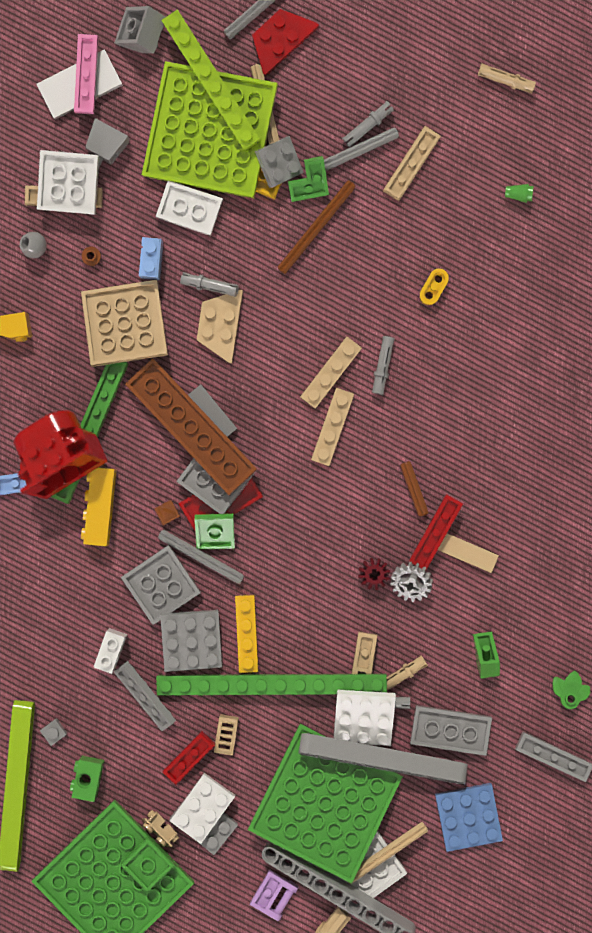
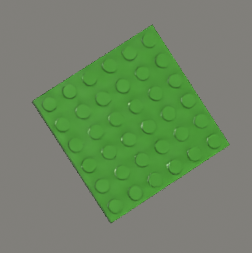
[248,724,403,884]
[31,799,195,933]

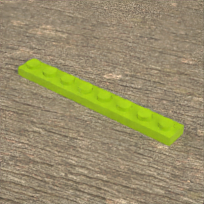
[161,9,261,151]

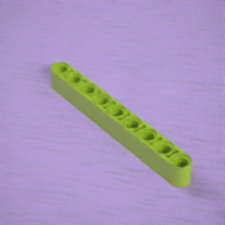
[0,700,35,872]

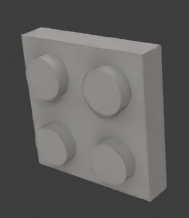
[255,136,304,188]

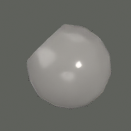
[20,232,47,258]

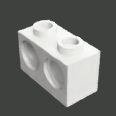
[94,628,128,674]

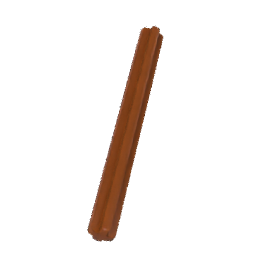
[278,180,355,274]

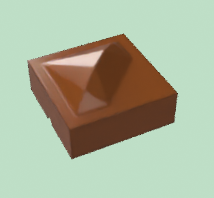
[154,499,180,525]

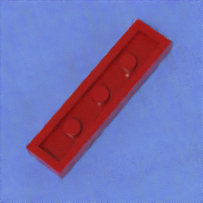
[409,494,463,571]

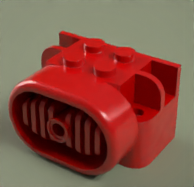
[14,410,108,499]

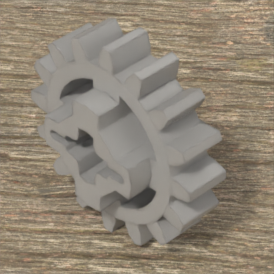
[390,562,433,602]

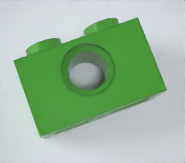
[70,756,104,802]

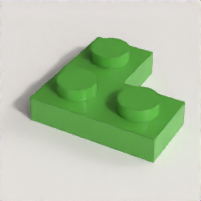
[288,156,329,202]

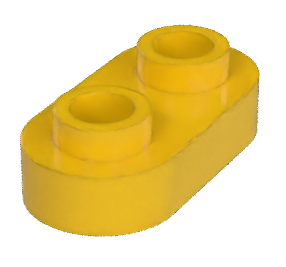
[419,269,449,305]

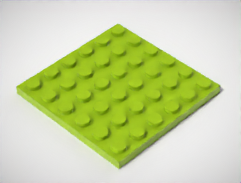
[142,61,278,199]

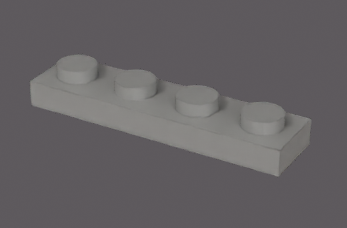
[114,661,176,731]
[515,732,592,782]

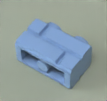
[139,237,163,280]

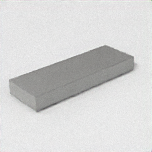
[188,384,237,437]

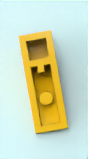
[0,312,32,342]

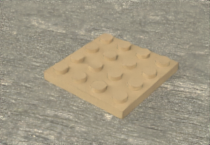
[81,280,168,367]

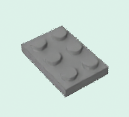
[169,795,238,855]

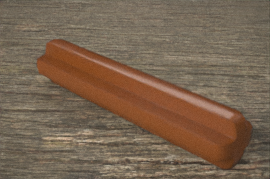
[400,461,428,517]

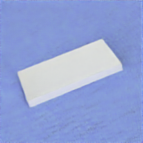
[37,49,123,120]

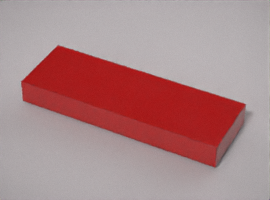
[162,731,215,785]

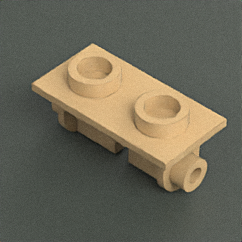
[141,810,179,847]

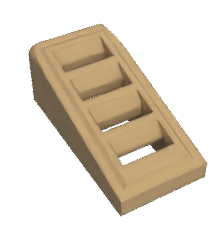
[214,714,239,756]

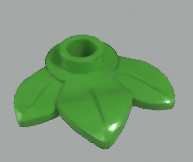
[552,671,590,709]

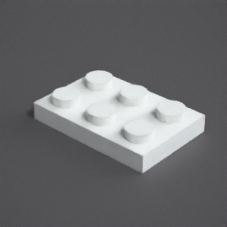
[156,181,223,236]
[170,773,235,844]

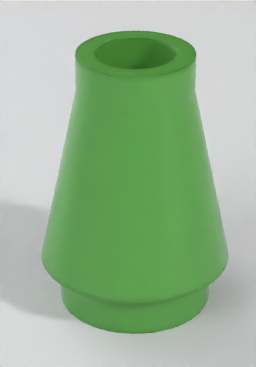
[505,184,534,203]

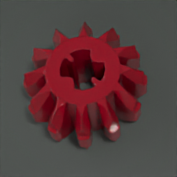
[358,558,390,590]

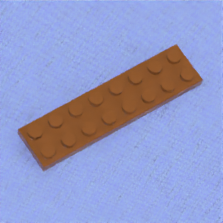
[125,358,257,496]

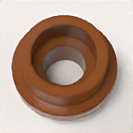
[82,247,101,266]

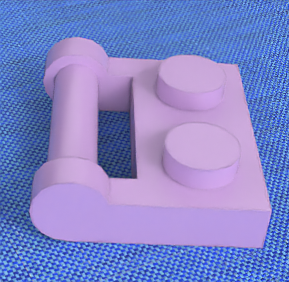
[250,869,299,921]

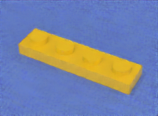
[235,595,258,673]

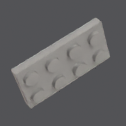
[410,705,492,756]

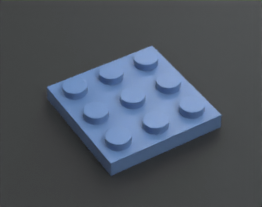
[435,783,503,852]

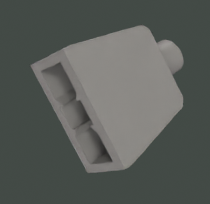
[86,118,130,167]

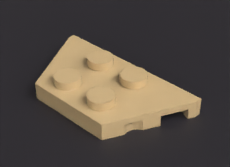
[197,290,243,364]

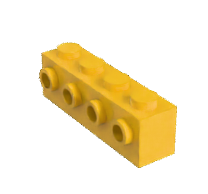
[81,467,117,546]

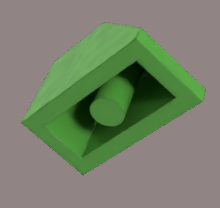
[473,632,500,679]

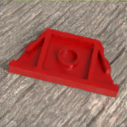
[252,9,319,77]

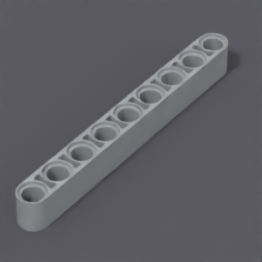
[298,733,468,784]
[262,841,416,933]

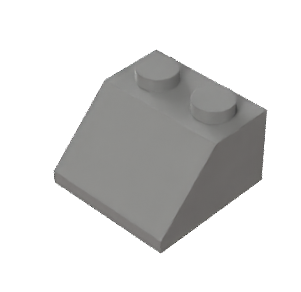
[114,6,165,53]

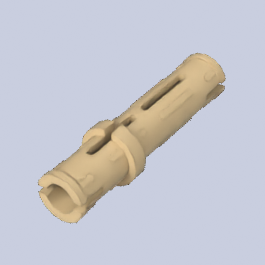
[477,63,536,94]
[387,655,428,690]

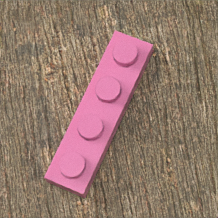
[74,34,99,114]

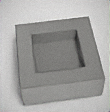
[40,718,67,746]

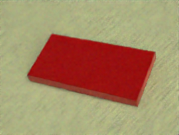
[178,478,263,531]

